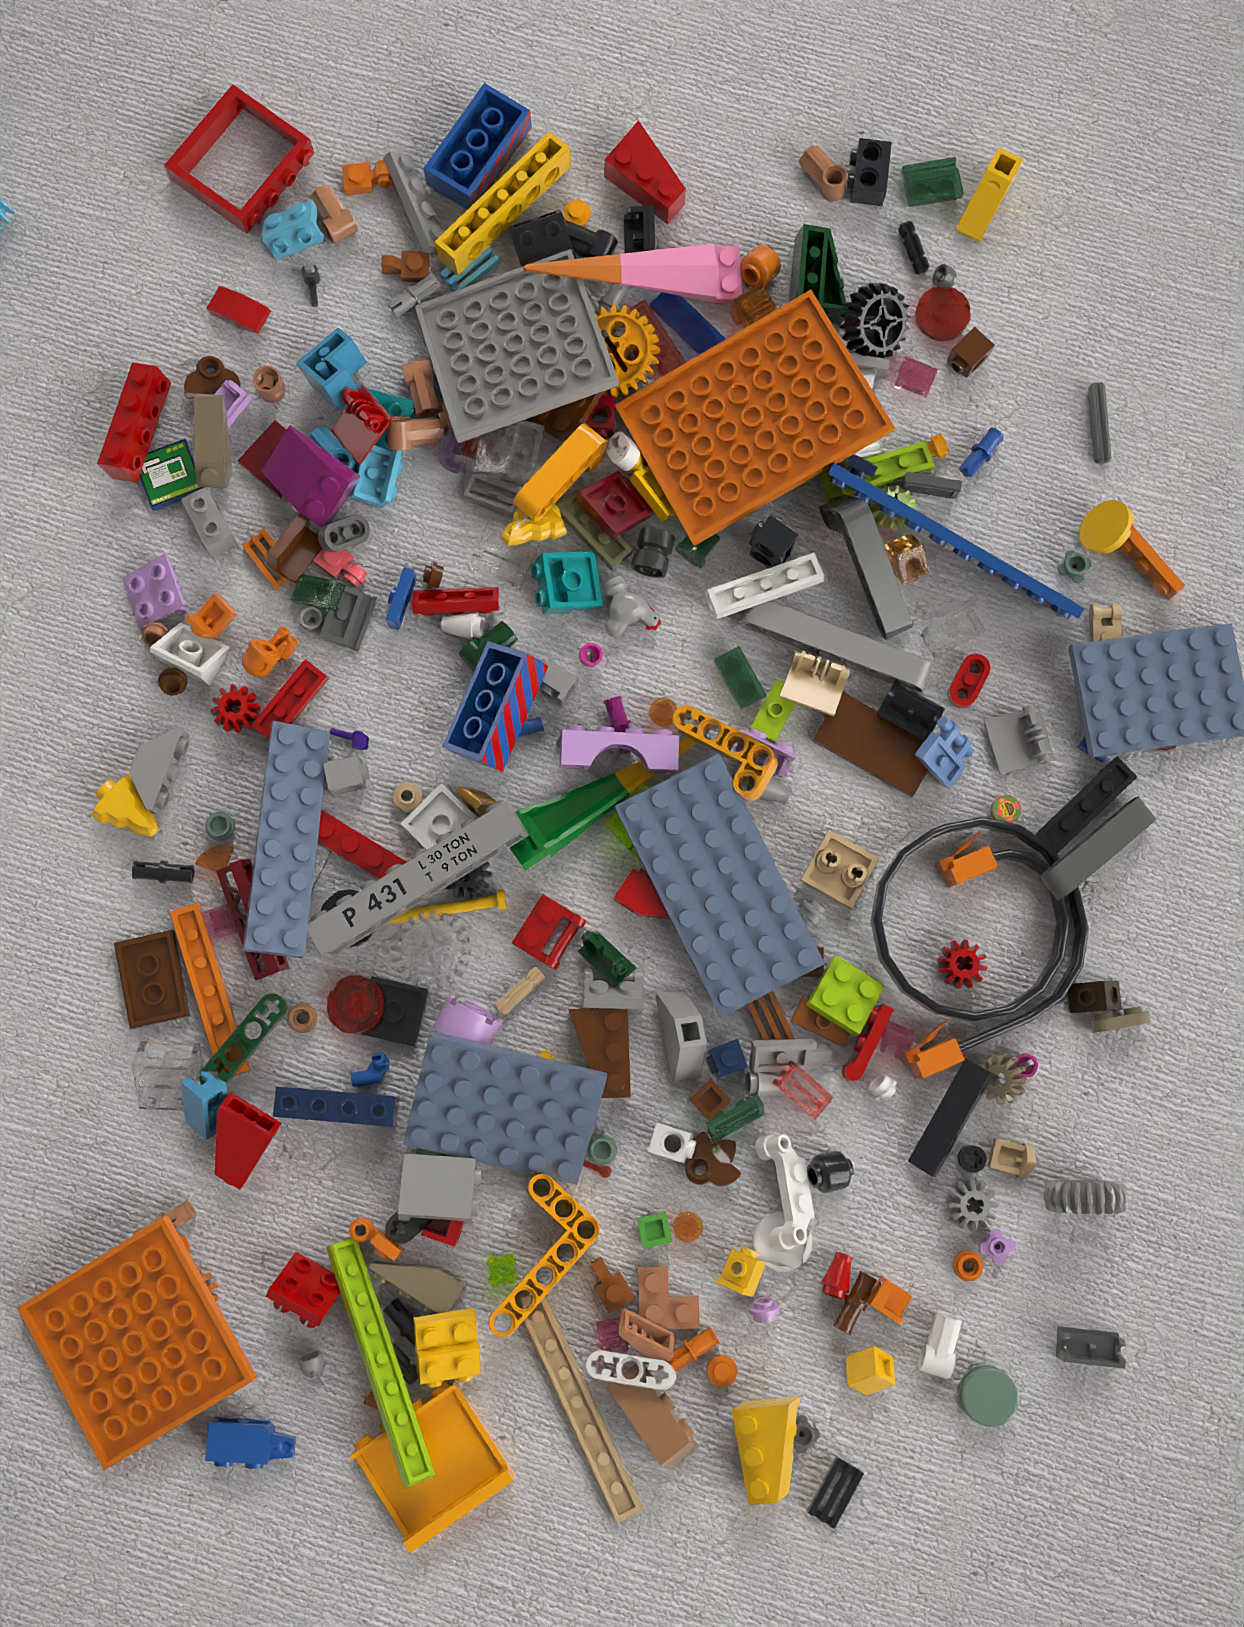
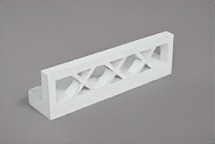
[707,553,825,619]

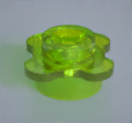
[487,1253,518,1286]

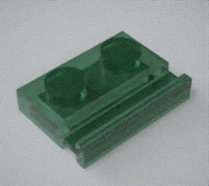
[901,157,964,207]

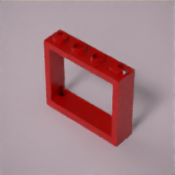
[164,84,315,234]

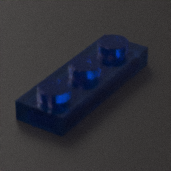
[650,292,726,355]

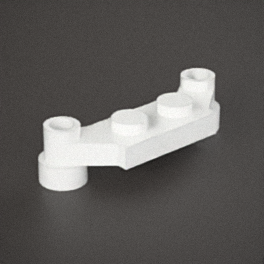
[755,1134,815,1251]

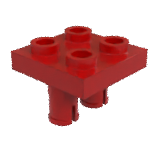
[265,1252,341,1328]

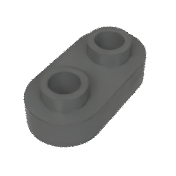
[318,514,370,552]

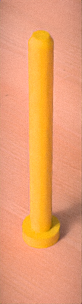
[385,889,507,925]

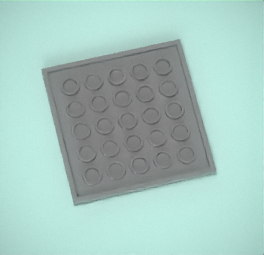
[415,249,620,443]

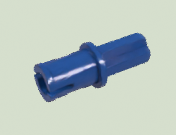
[959,427,1004,477]

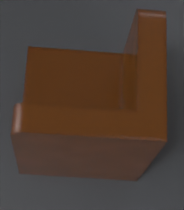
[688,1079,731,1121]

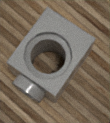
[323,756,370,796]

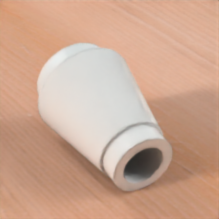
[441,613,485,641]

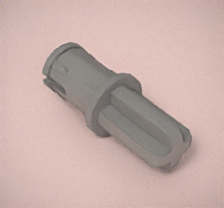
[387,274,441,318]

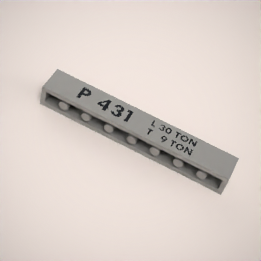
[306,801,529,959]

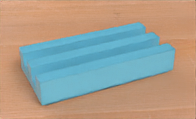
[440,247,500,291]

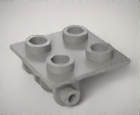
[984,705,1055,774]

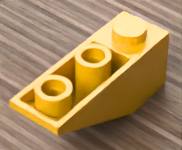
[955,147,1024,242]

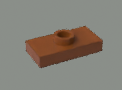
[790,995,850,1048]

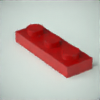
[412,587,499,616]
[251,659,329,740]

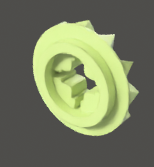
[871,485,916,530]

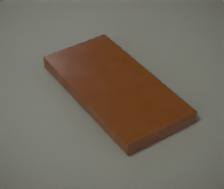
[812,692,928,798]

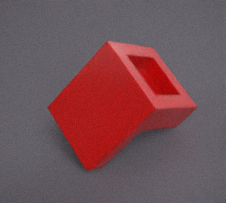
[421,1219,465,1247]

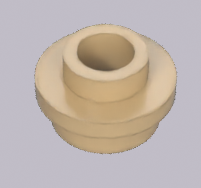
[393,782,422,811]

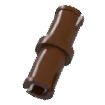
[833,1271,877,1335]

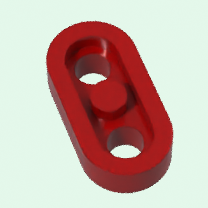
[947,653,990,708]

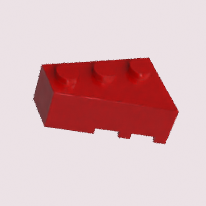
[604,120,686,224]

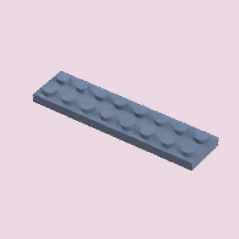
[243,721,330,959]

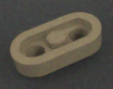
[1090,1006,1151,1033]

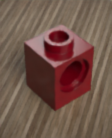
[585,395,615,440]

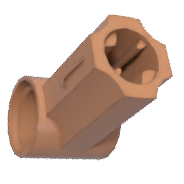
[799,145,847,202]
[310,185,358,244]
[402,358,440,418]
[387,416,443,450]

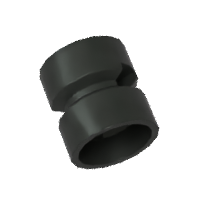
[630,527,676,578]

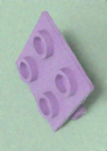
[123,553,188,629]
[734,728,797,776]

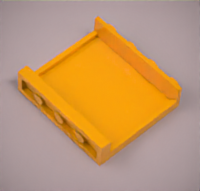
[349,1380,515,1554]

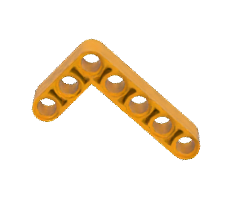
[488,1174,600,1337]

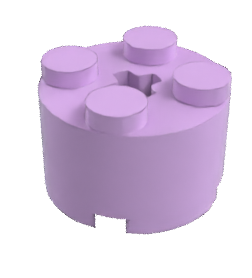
[433,995,503,1045]

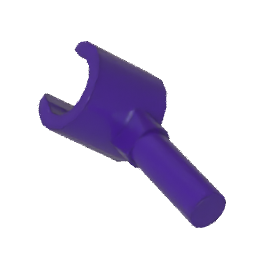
[330,728,369,750]

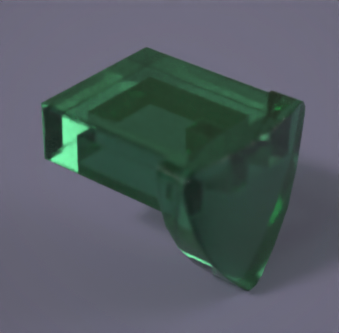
[675,534,721,568]

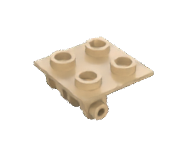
[780,651,850,716]

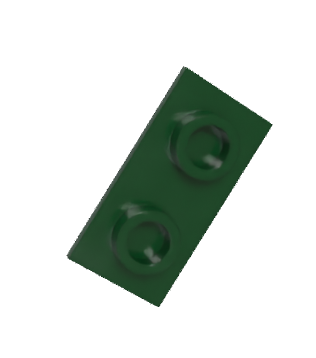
[577,931,637,987]

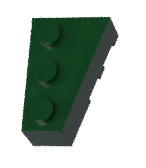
[789,224,847,325]

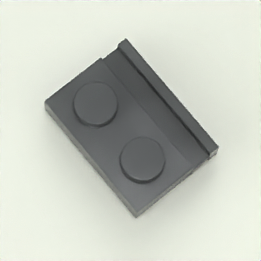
[318,583,377,652]

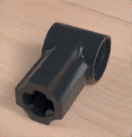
[565,221,618,258]

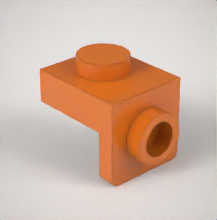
[185,593,238,638]

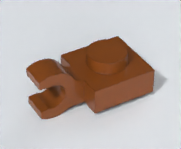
[381,251,430,282]
[591,1257,635,1314]

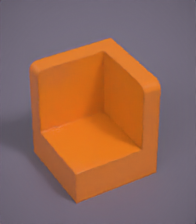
[866,1276,912,1325]

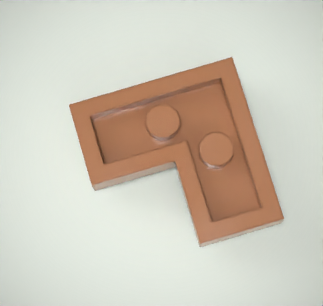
[638,1266,700,1329]

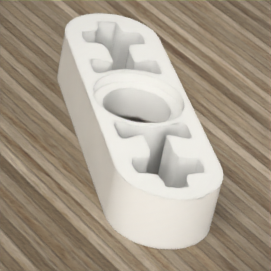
[586,1350,676,1391]

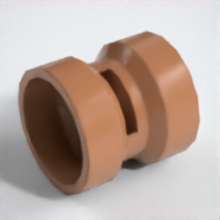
[253,366,286,403]

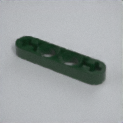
[199,993,288,1085]

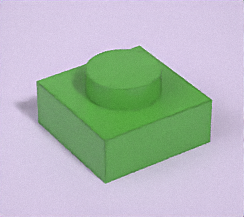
[637,1211,673,1249]

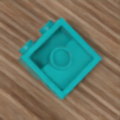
[531,552,603,615]

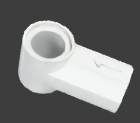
[918,1312,962,1380]

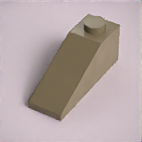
[194,394,233,488]

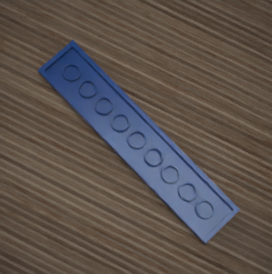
[828,463,1085,619]

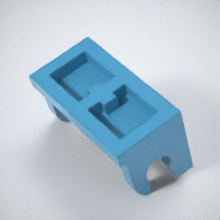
[181,1071,228,1140]

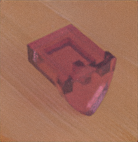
[894,355,938,397]

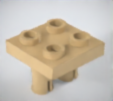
[800,830,880,909]

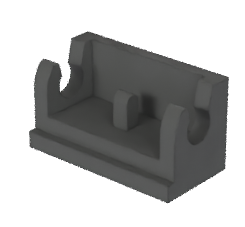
[1056,1326,1126,1369]

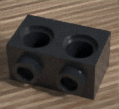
[846,138,892,206]
[749,515,798,568]

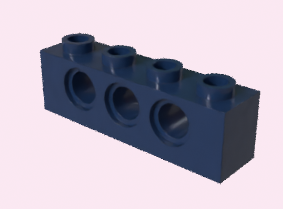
[273,1086,400,1127]

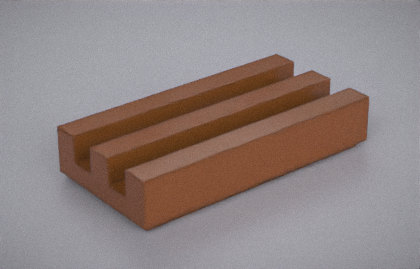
[746,991,795,1040]

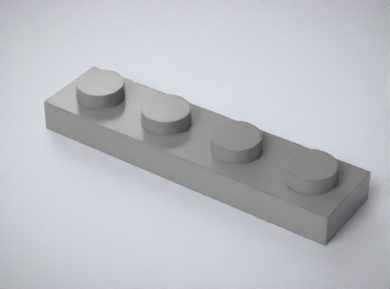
[383,151,444,254]

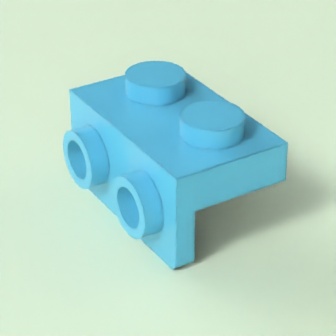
[262,199,324,260]
[350,445,403,508]

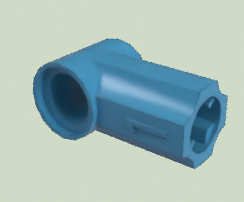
[308,426,357,473]

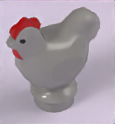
[602,576,661,638]

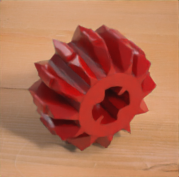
[210,684,261,734]
[936,939,987,989]

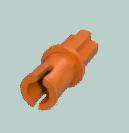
[668,1326,720,1372]

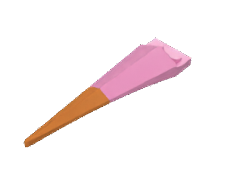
[523,244,743,303]

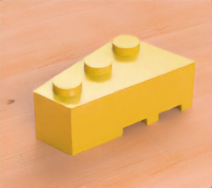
[732,1396,801,1505]

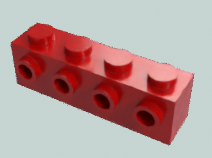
[97,362,171,483]

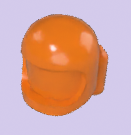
[242,626,299,678]

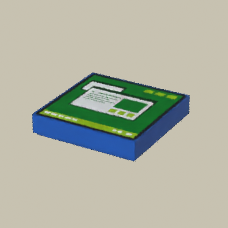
[140,438,205,511]

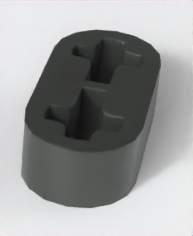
[385,1211,434,1244]

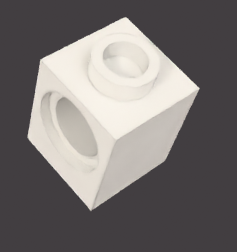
[648,1123,696,1163]

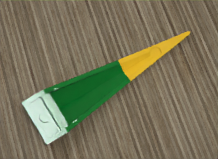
[509,737,697,871]

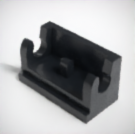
[624,205,655,254]
[877,681,945,741]

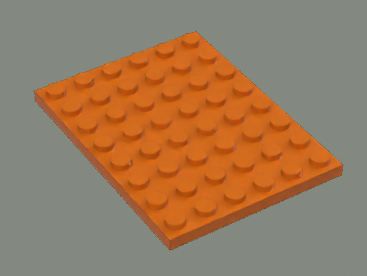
[615,290,895,546]

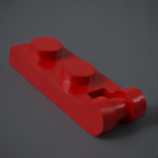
[841,1004,894,1081]

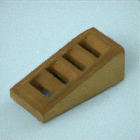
[456,786,497,817]

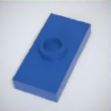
[386,567,417,630]

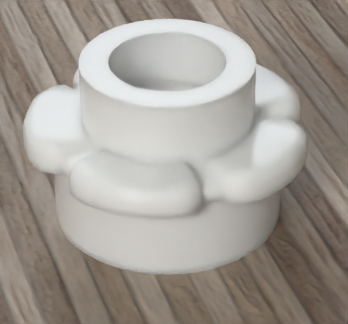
[868,1074,896,1101]

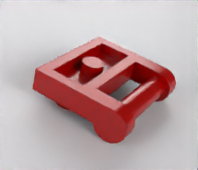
[512,894,587,971]

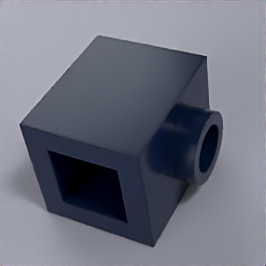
[706,1039,748,1078]

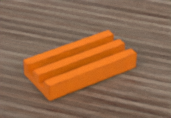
[241,528,289,590]

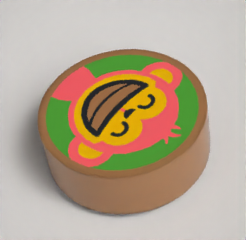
[990,795,1021,823]

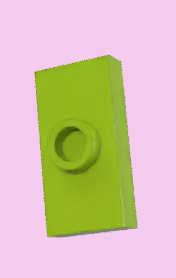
[749,679,796,744]

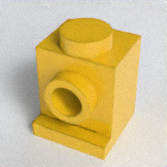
[716,1246,766,1297]

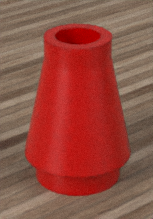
[820,1252,853,1300]

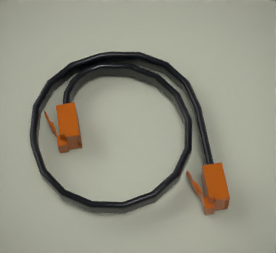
[870,817,1089,1078]

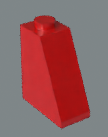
[214,1092,282,1190]

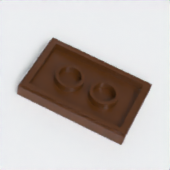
[114,930,190,1029]

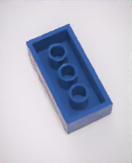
[423,83,532,210]
[442,641,549,772]

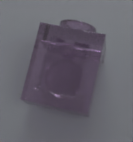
[439,425,468,474]

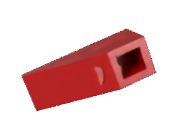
[614,868,670,919]

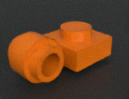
[342,160,394,196]
[349,1217,405,1261]

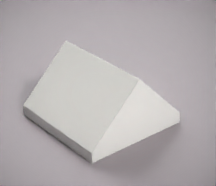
[150,622,230,687]

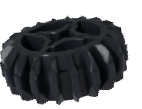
[839,283,911,359]

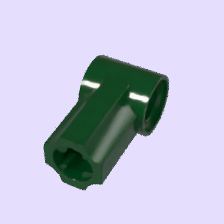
[459,621,518,672]

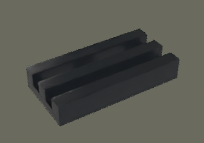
[807,1456,864,1529]

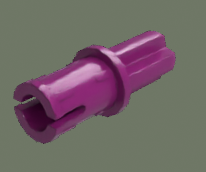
[603,696,631,754]

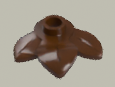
[184,356,241,399]
[685,1131,741,1187]

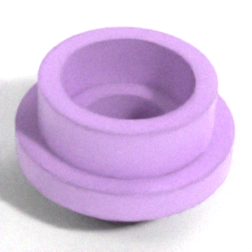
[749,1297,780,1323]

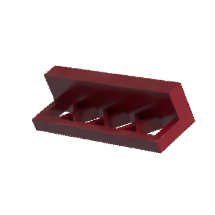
[216,858,289,981]

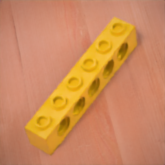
[434,131,571,276]

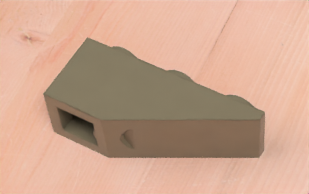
[368,1261,467,1315]

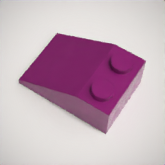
[261,425,361,528]

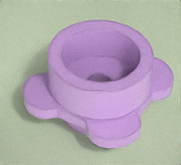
[979,1228,1016,1265]

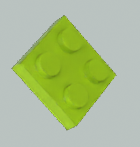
[806,955,885,1037]

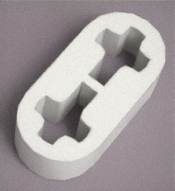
[606,431,640,471]

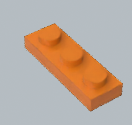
[1118,524,1186,600]

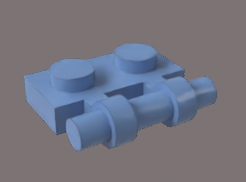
[915,716,974,789]

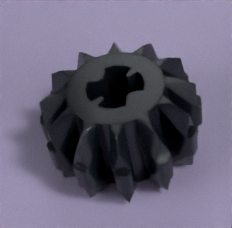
[446,861,493,900]

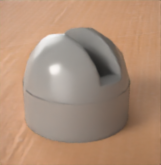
[298,1351,325,1378]

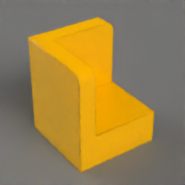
[846,1346,895,1395]

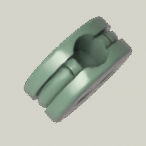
[958,1365,1018,1427]

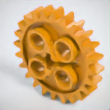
[594,304,660,398]

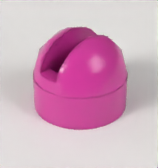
[579,643,603,667]
[1016,1053,1038,1078]

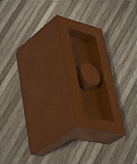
[266,513,323,583]

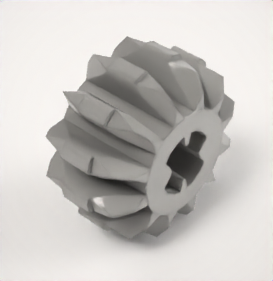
[946,1179,999,1231]

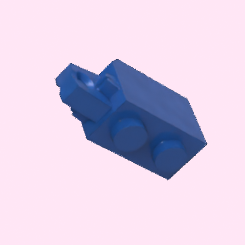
[205,1417,296,1469]

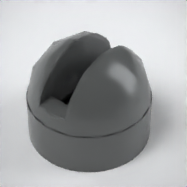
[932,264,957,289]

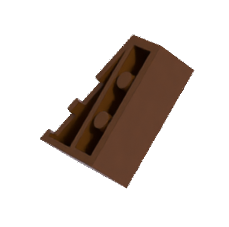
[568,1008,631,1098]

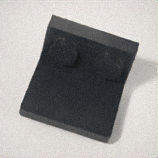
[509,209,576,267]

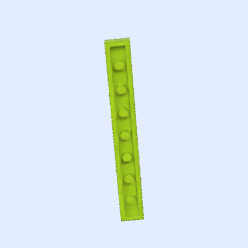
[326,1238,436,1488]

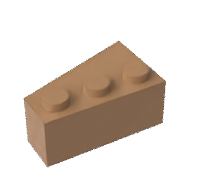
[606,1364,699,1469]

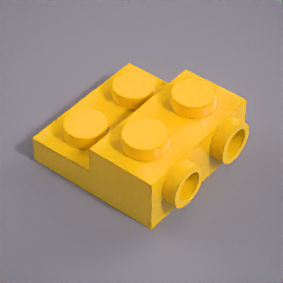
[414,1308,481,1387]

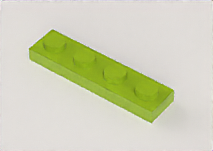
[819,441,935,502]

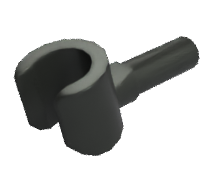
[301,265,320,307]

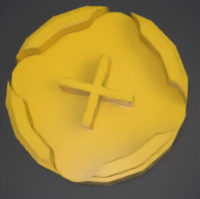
[1079,500,1134,554]

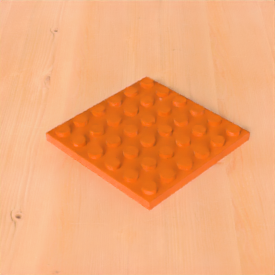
[17,1215,258,1470]

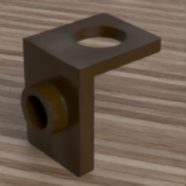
[1068,981,1122,1013]

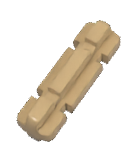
[495,967,545,1015]

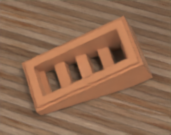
[619,1308,674,1369]

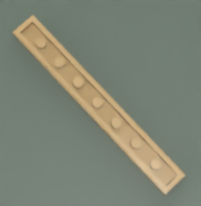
[515,1281,644,1524]

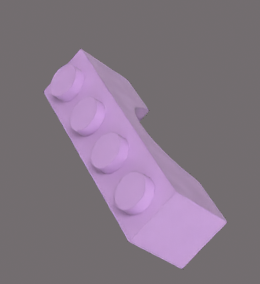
[559,725,679,774]

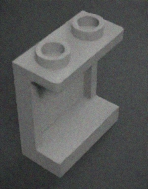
[398,1154,481,1225]

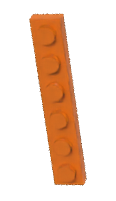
[170,902,251,1076]

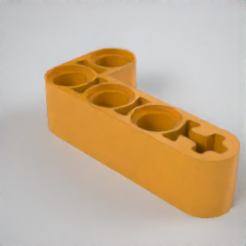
[513,423,607,522]
[673,705,778,801]

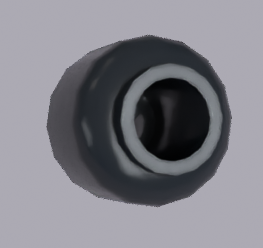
[807,1150,854,1193]

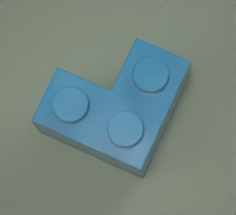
[296,328,367,410]

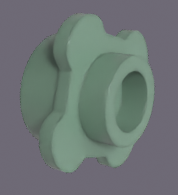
[1058,550,1091,583]

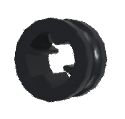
[957,1145,987,1173]

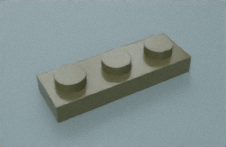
[557,489,633,571]

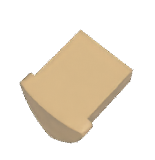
[988,1138,1036,1180]

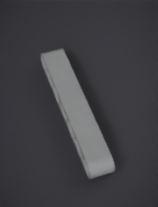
[739,601,932,693]

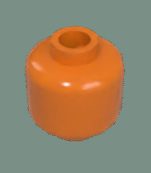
[740,245,781,288]

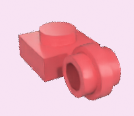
[313,539,367,587]

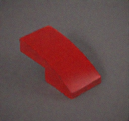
[206,286,271,334]

